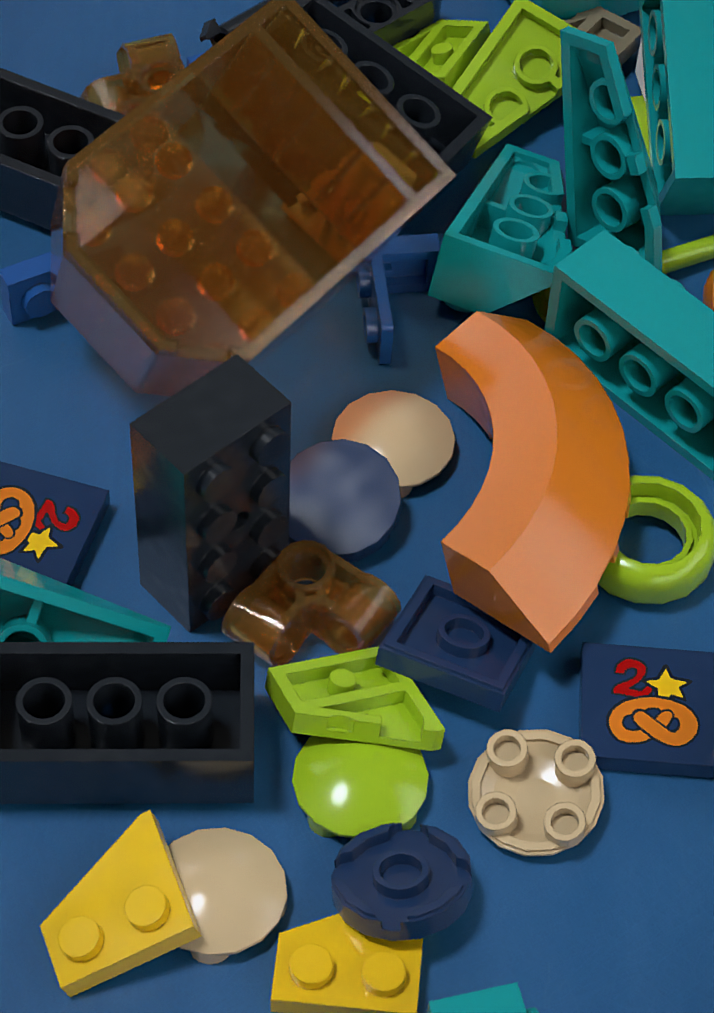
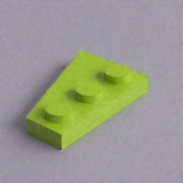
[452,0,577,159]

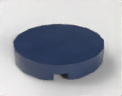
[289,439,402,564]
[331,823,473,941]

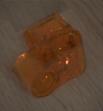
[80,33,191,139]
[221,540,402,667]

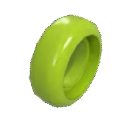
[598,475,714,604]

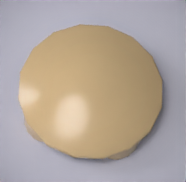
[332,390,455,498]
[468,729,604,857]
[168,828,287,964]

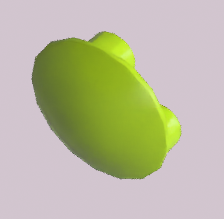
[292,736,429,838]

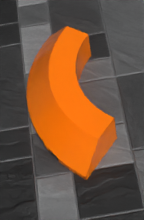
[435,311,631,653]

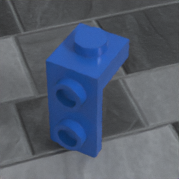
[355,233,440,364]

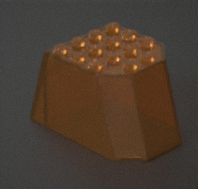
[51,0,457,396]

